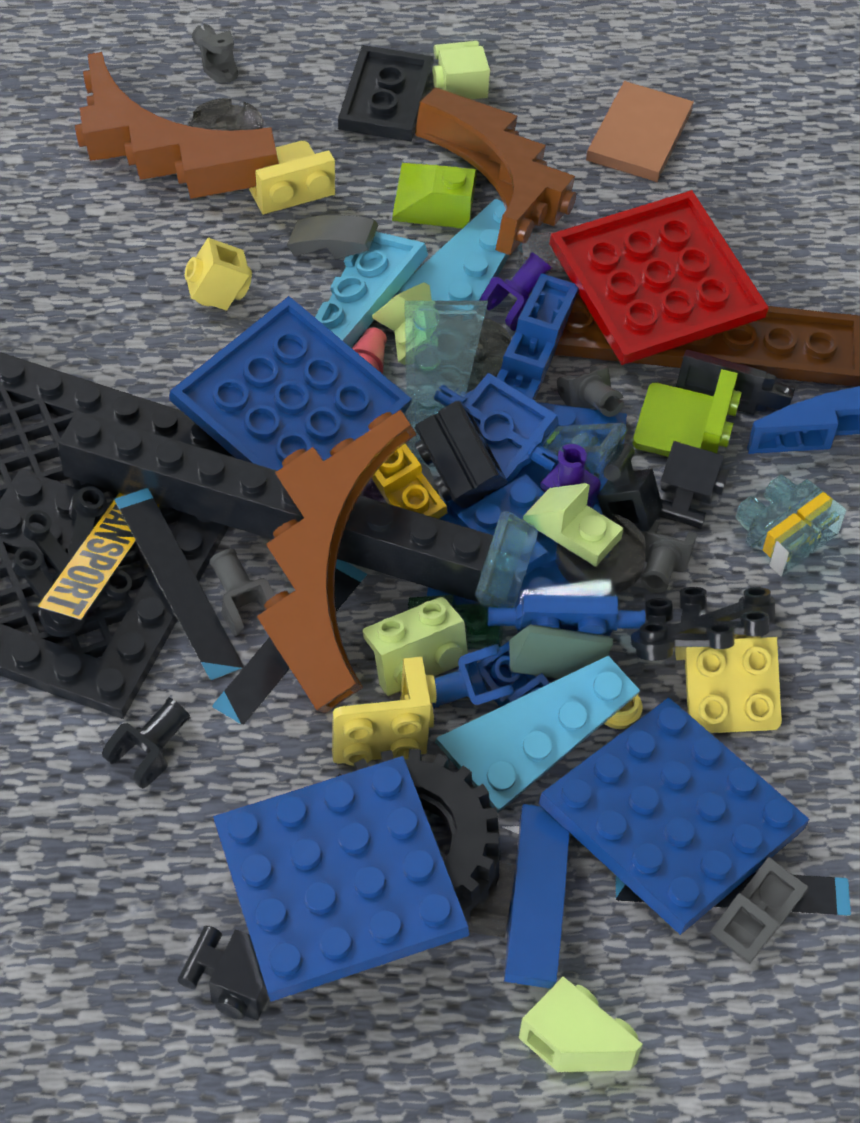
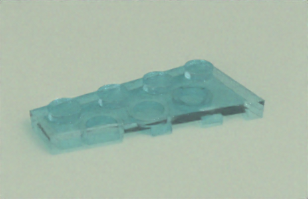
[404,301,488,463]

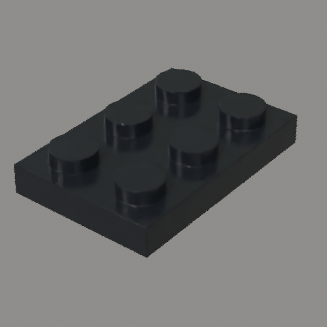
[338,45,434,142]

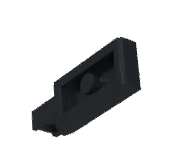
[676,349,795,415]

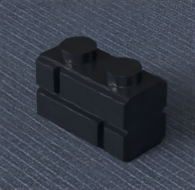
[415,400,508,508]

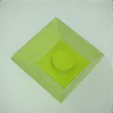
[392,163,477,229]

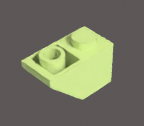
[519,976,643,1072]

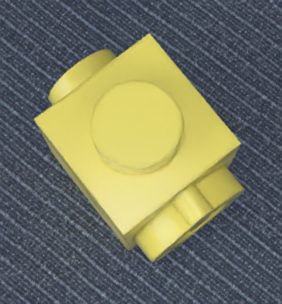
[184,238,252,311]

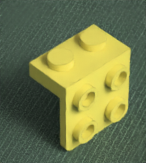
[249,141,335,215]
[675,635,782,733]
[332,657,436,766]

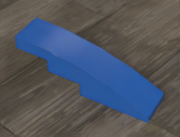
[496,273,578,400]
[747,386,860,454]
[504,804,569,989]

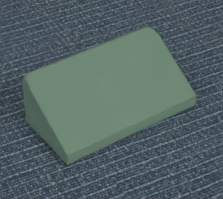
[509,624,613,679]

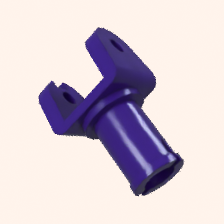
[480,252,552,331]
[540,444,601,508]

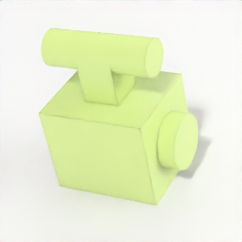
[433,41,490,99]

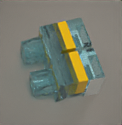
[736,474,846,577]

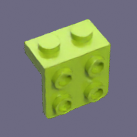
[632,369,742,457]

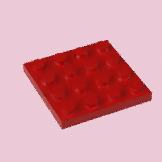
[549,190,769,365]

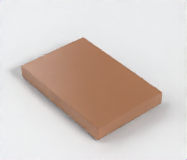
[586,81,694,182]

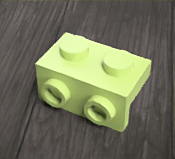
[363,597,468,696]

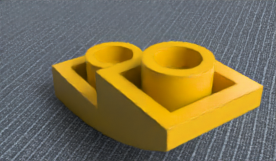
[372,444,447,519]

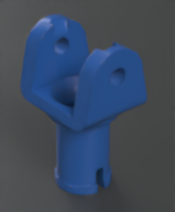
[432,644,515,709]

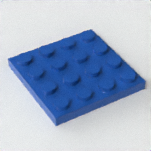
[169,296,412,471]
[538,697,810,935]
[213,756,469,1002]

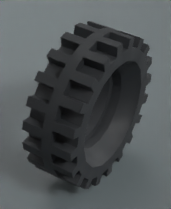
[336,749,501,925]

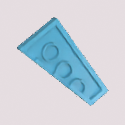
[396,199,510,325]
[315,232,428,347]
[435,656,640,814]

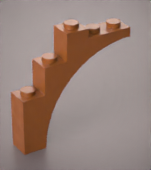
[75,52,279,199]
[415,87,577,255]
[257,410,417,713]

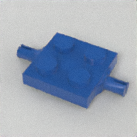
[434,373,559,486]
[488,595,645,636]

